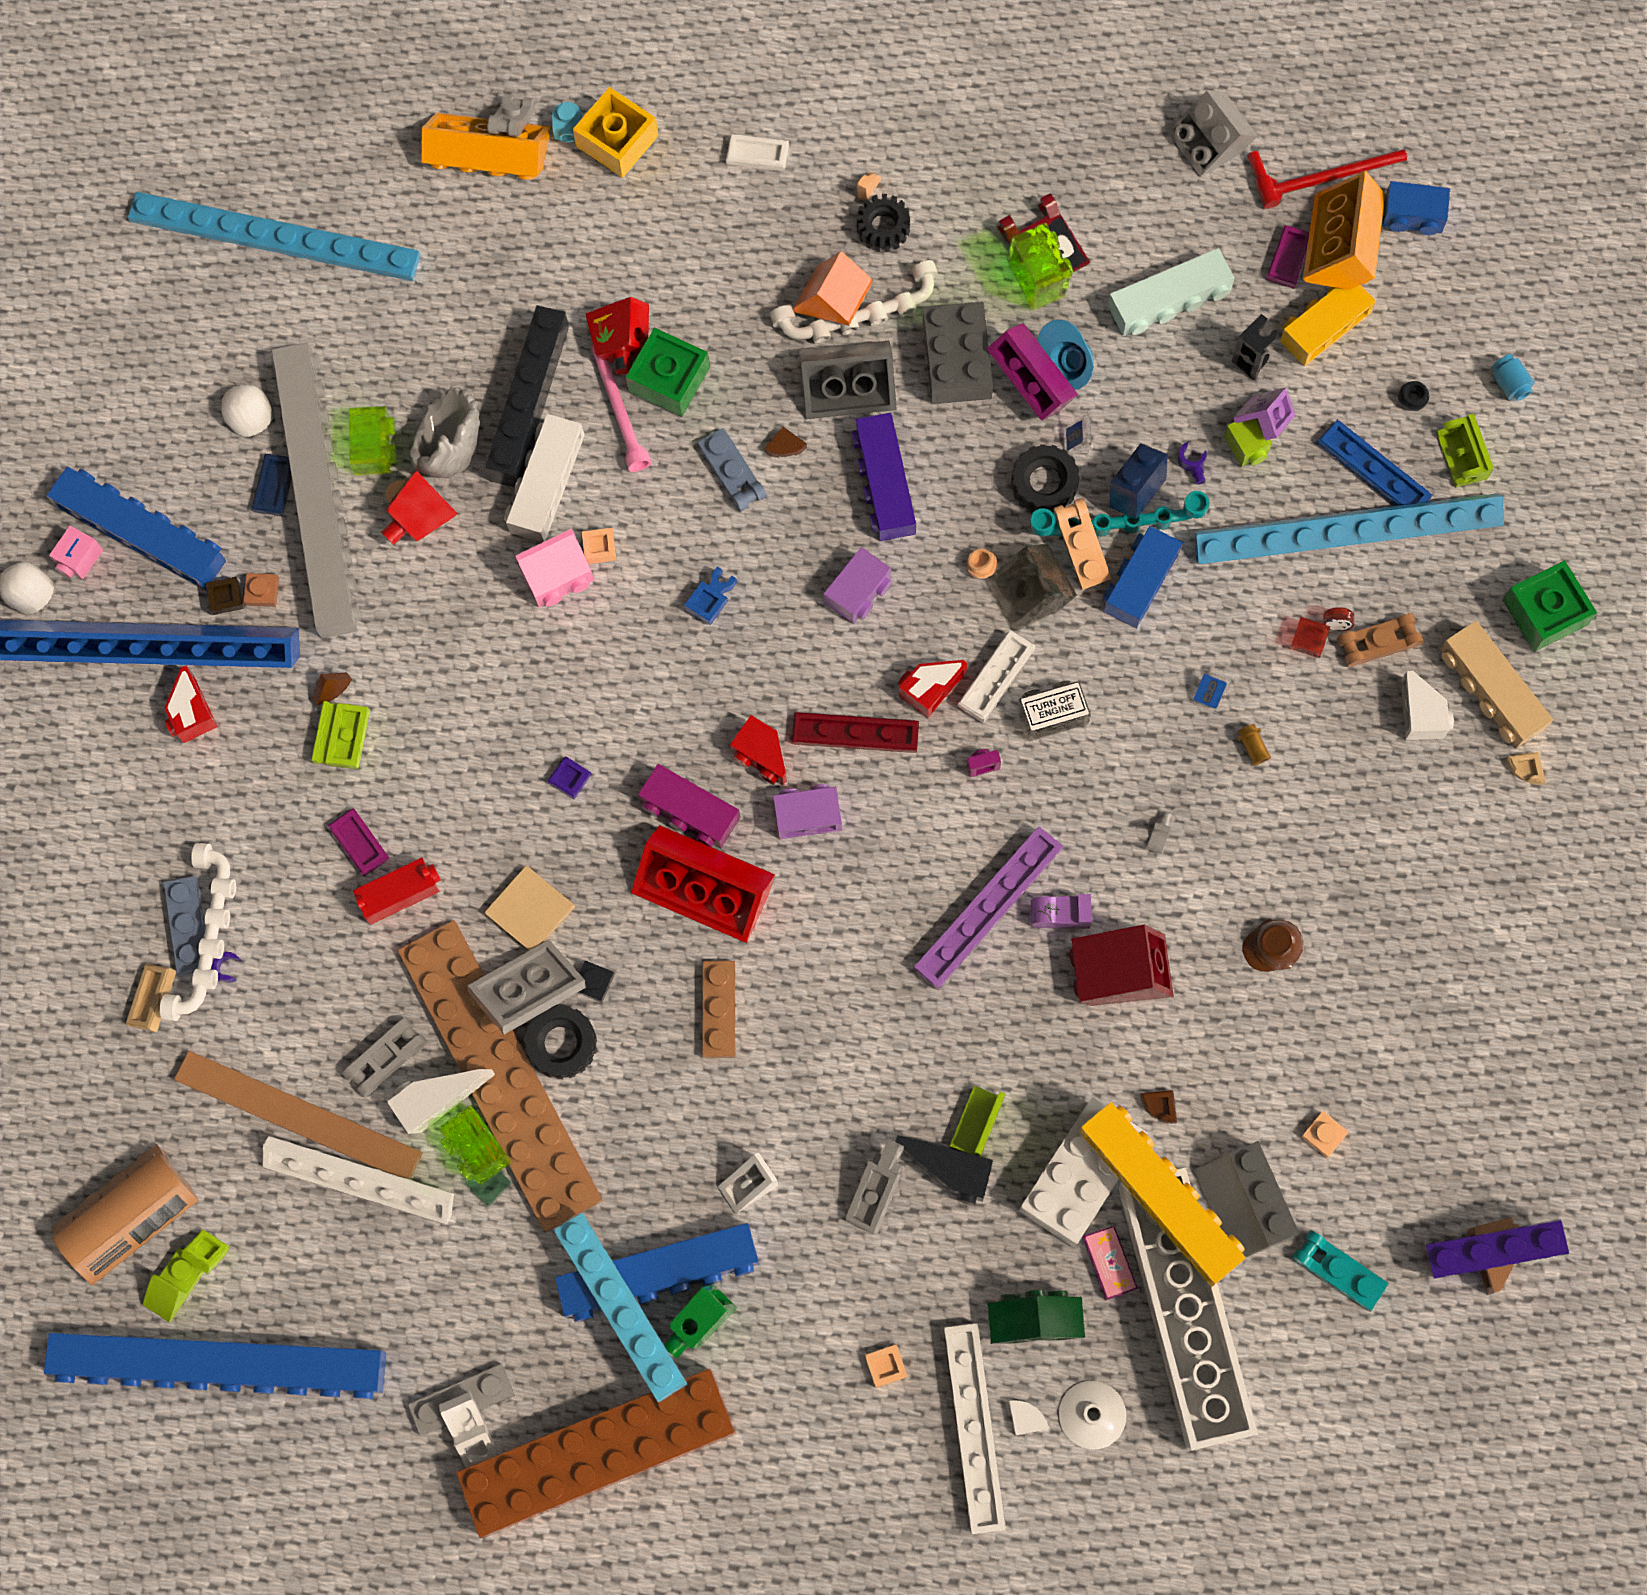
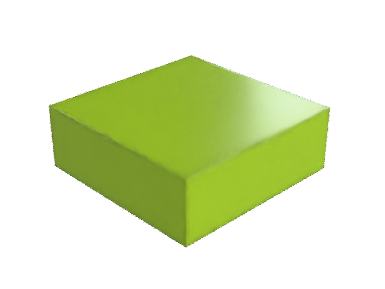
[181,1229,229,1275]

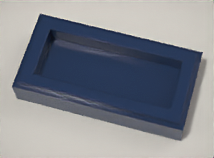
[252,453,292,517]

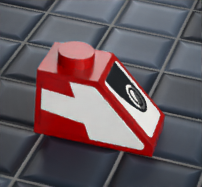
[898,660,968,718]
[164,665,218,743]

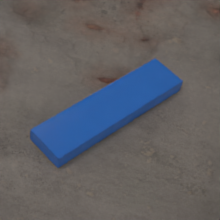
[1317,419,1433,506]

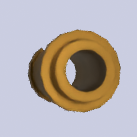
[1238,724,1272,766]

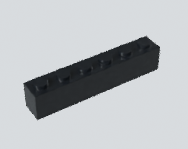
[485,305,569,488]

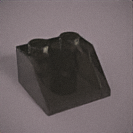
[986,544,1077,632]

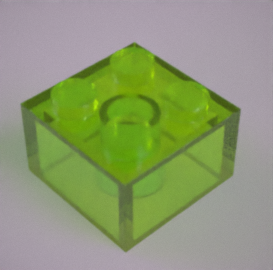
[1007,223,1073,311]

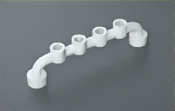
[770,260,938,344]
[160,843,236,1021]

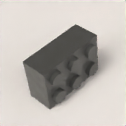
[923,301,993,404]

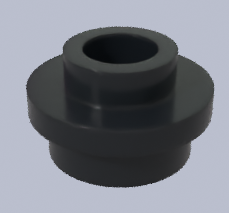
[1398,381,1429,411]

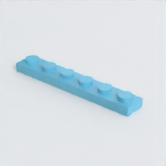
[554,1213,687,1403]

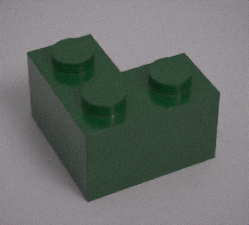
[987,1290,1085,1344]

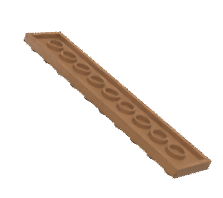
[398,920,603,1233]

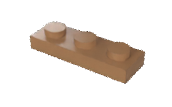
[703,961,736,1058]

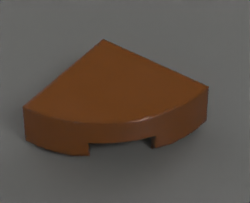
[764,427,807,458]
[311,672,352,705]
[1140,1090,1177,1124]

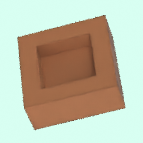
[243,573,279,607]

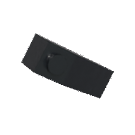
[896,1135,993,1205]

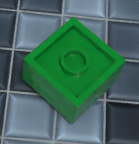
[626,327,710,417]
[1502,560,1598,652]

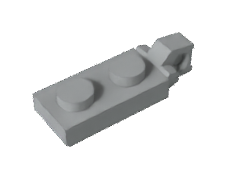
[845,1141,904,1235]

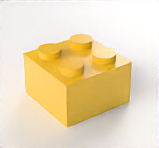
[573,87,659,178]

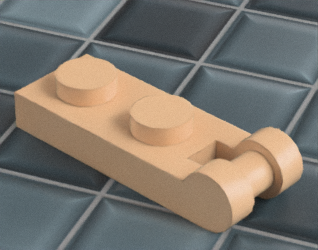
[1053,497,1112,590]

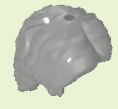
[409,388,480,478]

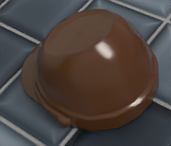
[1242,919,1304,972]

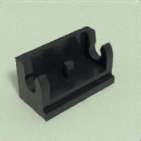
[1231,314,1277,380]

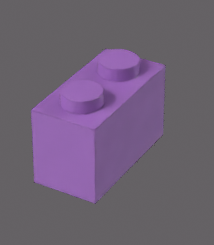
[824,547,892,624]
[773,784,842,839]

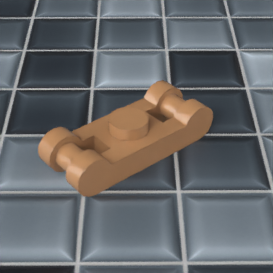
[1337,613,1424,667]

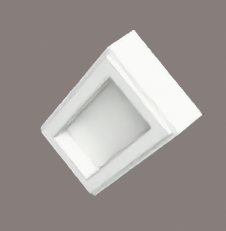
[726,134,789,171]

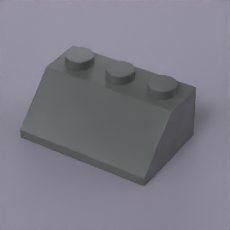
[799,340,897,419]
[1193,1141,1300,1258]

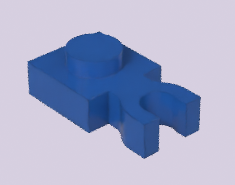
[684,566,737,625]

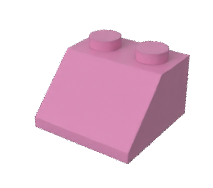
[515,529,594,608]

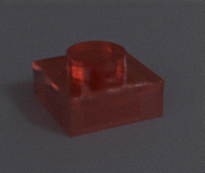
[1290,617,1331,658]

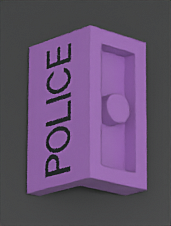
[1233,388,1295,441]

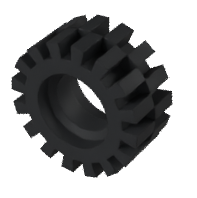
[857,194,910,252]

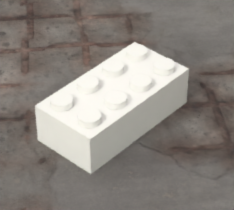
[1019,1097,1148,1248]

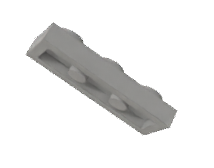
[408,1364,515,1436]

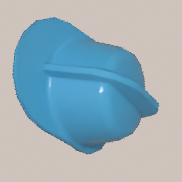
[1038,319,1094,390]

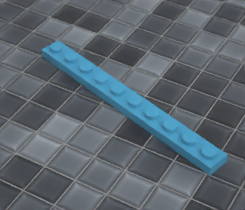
[128,192,421,281]
[1194,493,1504,565]

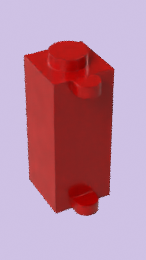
[352,857,441,925]

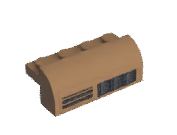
[51,1144,199,1286]

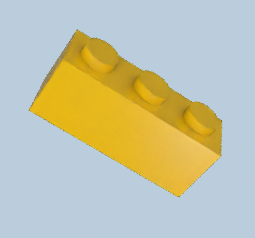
[1280,285,1376,366]

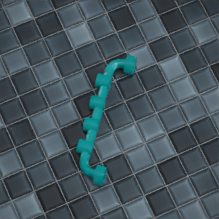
[1030,491,1210,537]

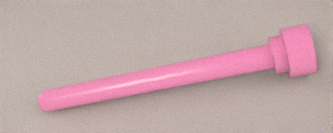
[591,343,652,472]

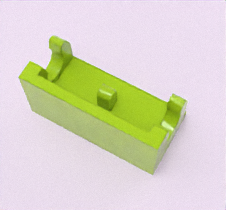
[1436,413,1494,488]

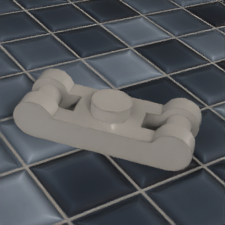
[488,95,534,137]
[343,1018,428,1098]

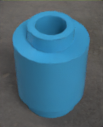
[1491,354,1535,401]

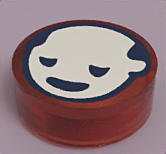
[1323,607,1355,631]

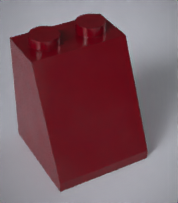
[1069,924,1174,1006]

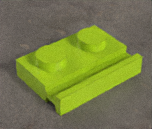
[312,701,370,770]

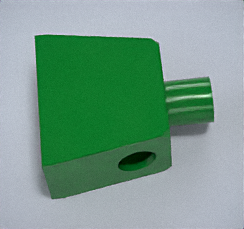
[663,1285,738,1358]

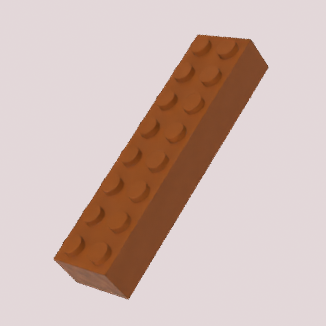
[456,1369,736,1538]

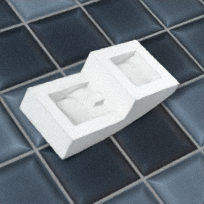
[439,1392,498,1468]

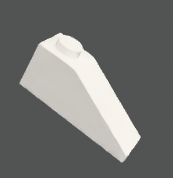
[387,1069,495,1134]

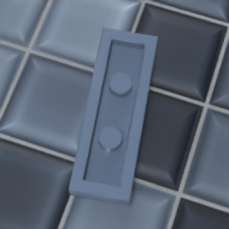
[164,876,205,976]

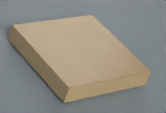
[484,865,575,951]

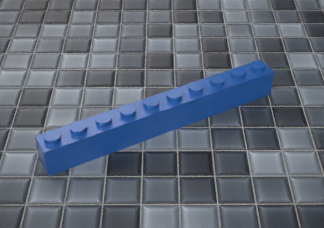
[0,620,300,668]
[44,1333,387,1399]

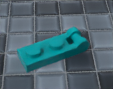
[1292,1230,1389,1312]

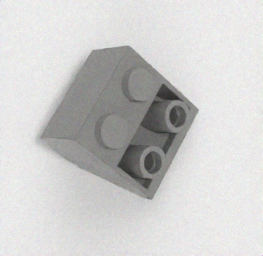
[1167,90,1258,177]

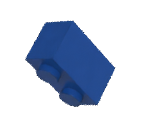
[1382,181,1450,235]

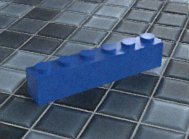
[47,466,226,591]
[555,1223,760,1322]

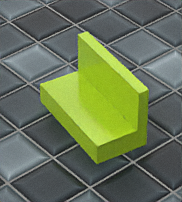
[950,1086,1006,1156]

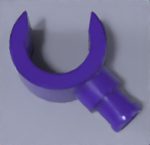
[1178,441,1207,485]
[212,952,242,983]

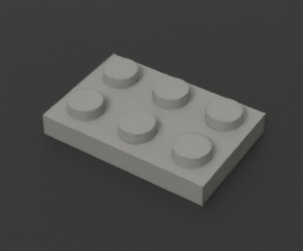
[467,940,585,1035]

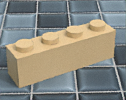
[1440,620,1554,749]

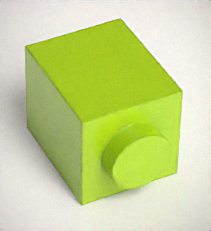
[1224,418,1272,467]

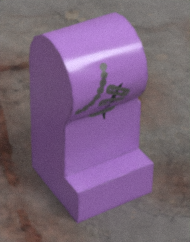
[1031,894,1092,929]

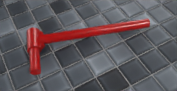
[1247,149,1407,209]

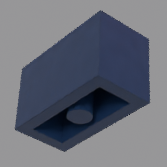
[1109,443,1168,519]

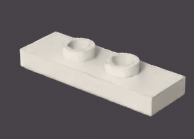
[958,629,1035,723]

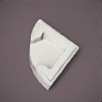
[1009,1401,1049,1436]

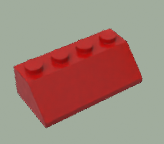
[631,825,775,943]

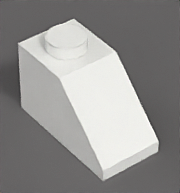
[1401,671,1454,740]

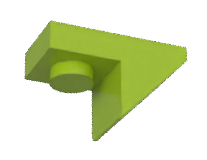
[142,1248,204,1323]

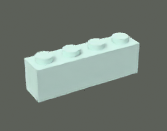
[1108,248,1235,336]

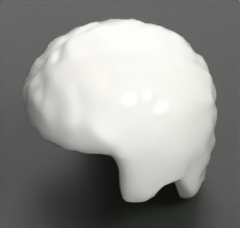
[221,385,274,437]
[0,562,54,615]

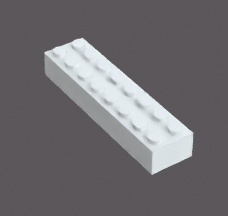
[1118,1168,1258,1452]

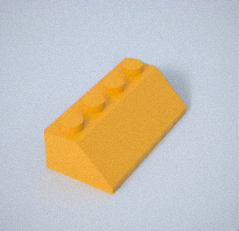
[421,112,551,180]
[1303,170,1385,290]

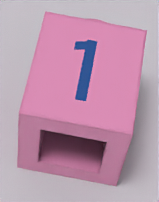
[49,526,103,580]

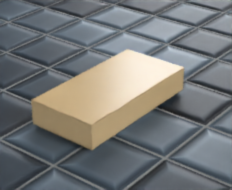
[125,964,177,1032]

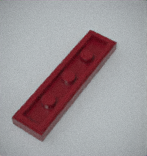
[792,712,919,753]

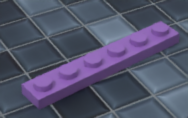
[914,826,1063,990]

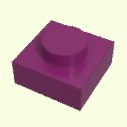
[966,749,1001,778]

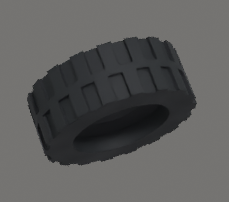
[1011,444,1080,514]
[524,1005,597,1079]

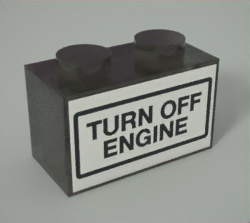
[1018,680,1091,742]

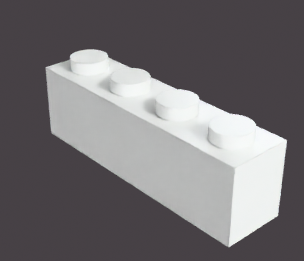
[504,414,584,542]

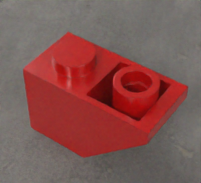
[730,715,787,786]

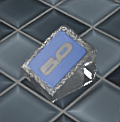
[1065,415,1091,455]
[1189,669,1232,714]

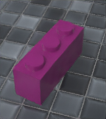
[987,323,1078,421]
[638,764,741,849]

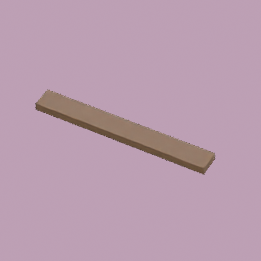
[174,1051,423,1179]

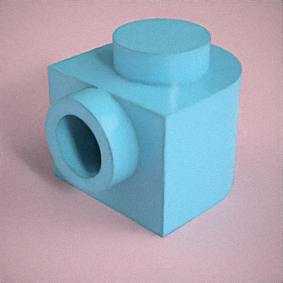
[552,102,582,142]

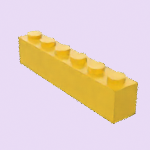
[1079,1102,1246,1287]

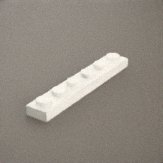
[263,1136,454,1224]
[944,1323,1006,1534]

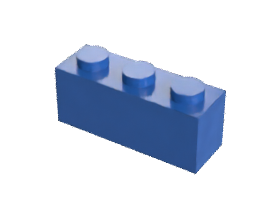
[1102,526,1183,629]

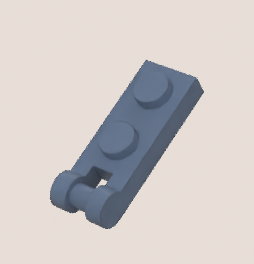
[698,428,767,512]

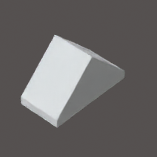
[718,1152,778,1214]

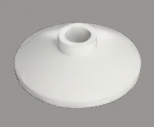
[1059,1381,1126,1449]

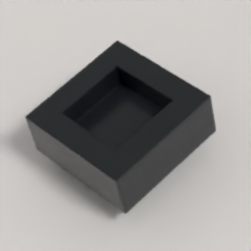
[577,960,615,1003]

